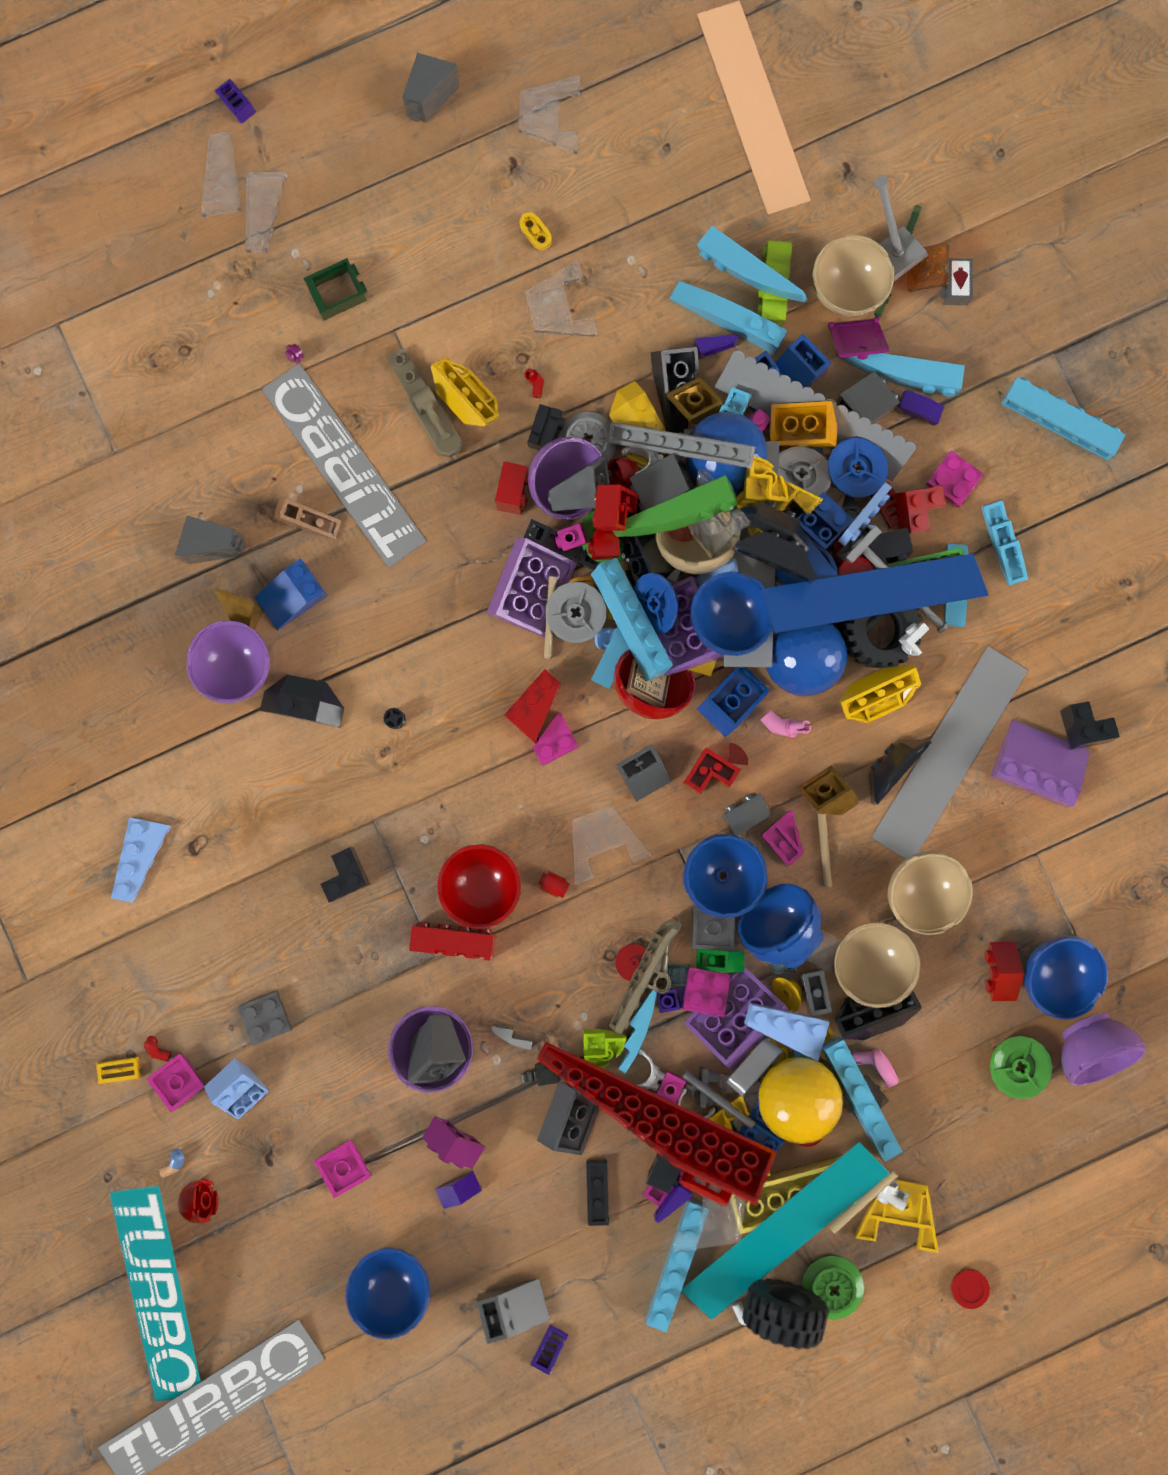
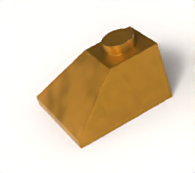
[667,377,724,425]
[215,587,263,630]
[797,766,859,815]

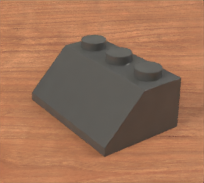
[537,1081,599,1155]

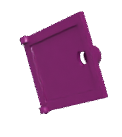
[828,317,890,360]

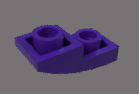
[898,390,944,426]
[656,986,686,1013]

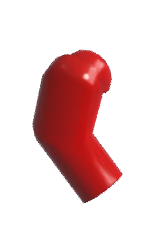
[524,368,544,399]
[144,1036,172,1062]

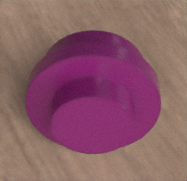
[285,344,303,364]

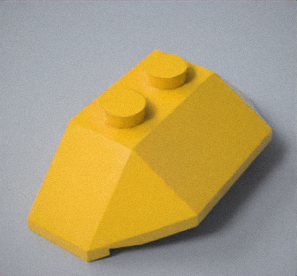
[431,357,499,426]
[609,381,668,457]
[840,666,921,723]

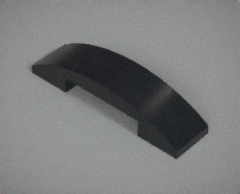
[523,519,600,570]

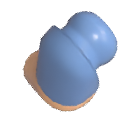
[159,1149,185,1178]

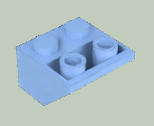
[204,1058,269,1120]

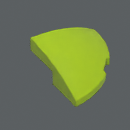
[583,1029,626,1068]

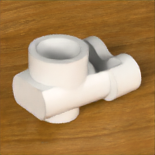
[877,1180,909,1211]

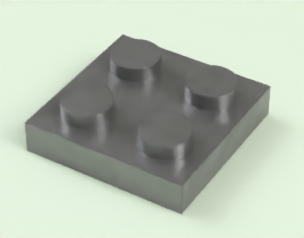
[692,907,735,950]
[238,991,292,1046]

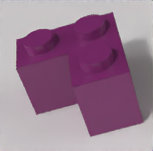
[422,1116,485,1169]

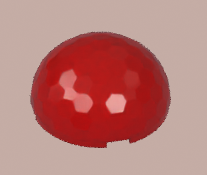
[614,650,695,720]
[437,844,521,929]

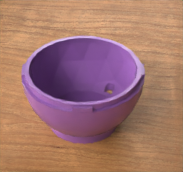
[1062,1013,1146,1086]

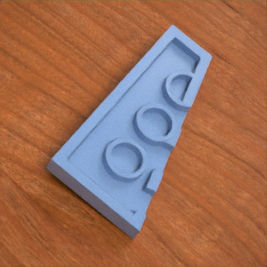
[839,482,892,546]
[111,817,171,902]
[744,1003,830,1061]

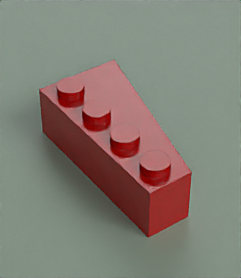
[409,922,496,961]

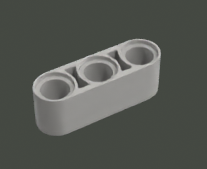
[727,1037,783,1097]

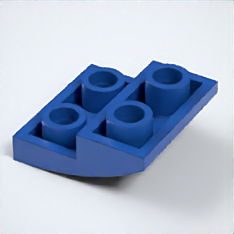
[738,1099,785,1156]

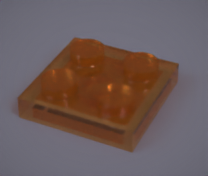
[907,243,949,292]

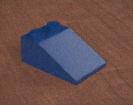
[255,558,328,630]
[696,667,770,737]

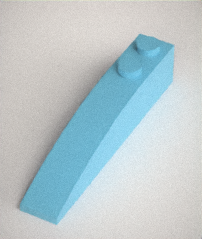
[697,226,807,302]
[670,281,787,355]
[841,353,965,397]

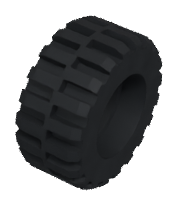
[839,608,922,668]
[742,1279,829,1349]

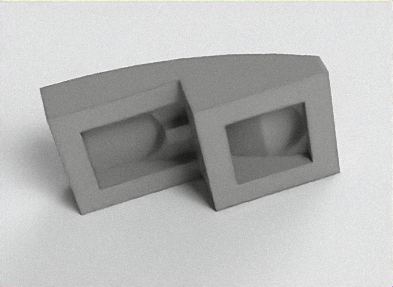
[492,1024,533,1050]

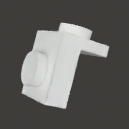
[899,623,929,656]

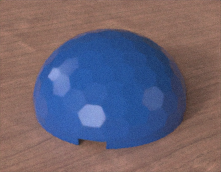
[685,412,767,494]
[691,572,773,656]
[766,623,848,696]
[1024,935,1108,1020]
[346,1248,430,1339]

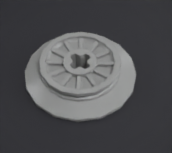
[558,411,617,464]
[778,446,831,497]
[546,582,606,643]

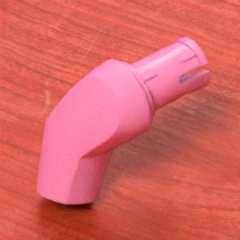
[761,710,812,738]
[853,1048,899,1088]

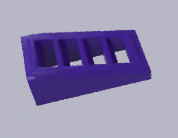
[215,79,256,124]
[694,335,738,359]
[653,1182,693,1223]
[530,1325,569,1375]

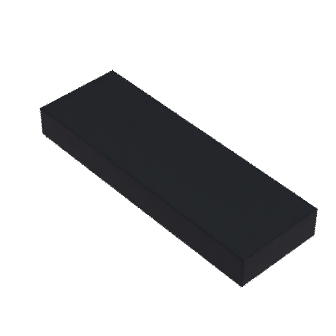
[586,1160,609,1226]

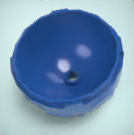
[682,834,768,918]
[738,883,823,968]

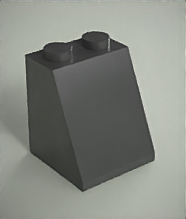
[403,53,459,123]
[836,371,900,424]
[630,454,697,511]
[548,455,610,511]
[175,516,245,564]
[408,1014,466,1084]

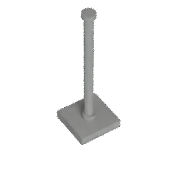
[874,176,928,281]
[836,525,949,633]

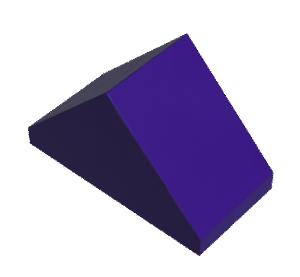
[435,1171,482,1209]

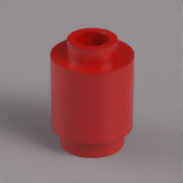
[538,871,570,898]

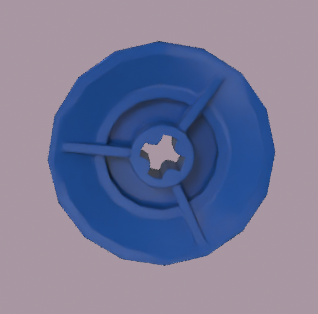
[828,438,888,498]
[633,573,679,635]

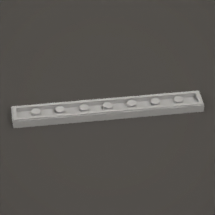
[607,422,756,468]

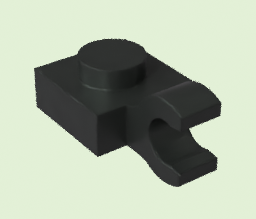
[522,1063,559,1086]

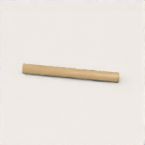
[544,576,557,659]
[817,812,832,887]
[829,1170,898,1234]

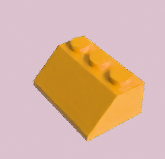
[770,401,837,449]

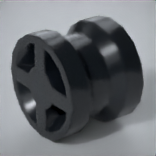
[383,708,406,729]

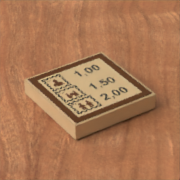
[626,659,670,708]

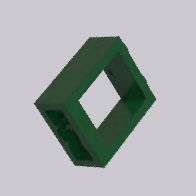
[303,258,367,320]

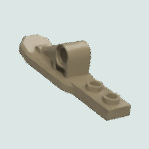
[386,347,464,457]
[609,918,681,1034]

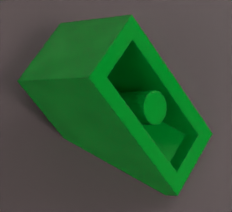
[696,949,745,973]

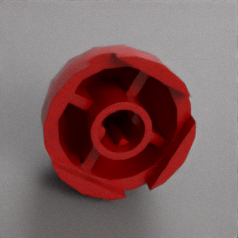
[607,457,642,490]
[178,1179,218,1223]

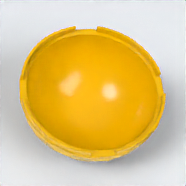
[758,1057,843,1144]

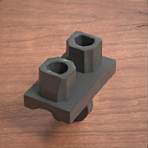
[684,1066,719,1108]

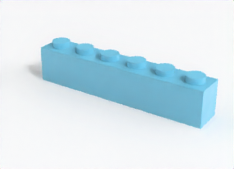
[1001,377,1126,461]
[591,558,673,682]
[822,1035,902,1162]
[646,1197,710,1332]

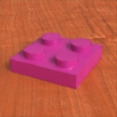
[926,451,983,508]
[682,967,730,1017]
[147,1052,206,1112]
[314,1138,372,1198]

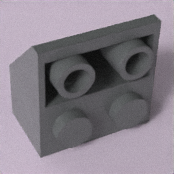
[616,745,671,802]
[721,792,771,836]

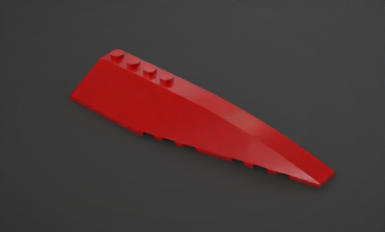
[537,1042,777,1205]

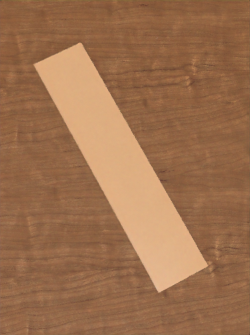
[697,0,811,215]

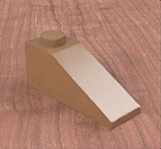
[272,498,342,540]

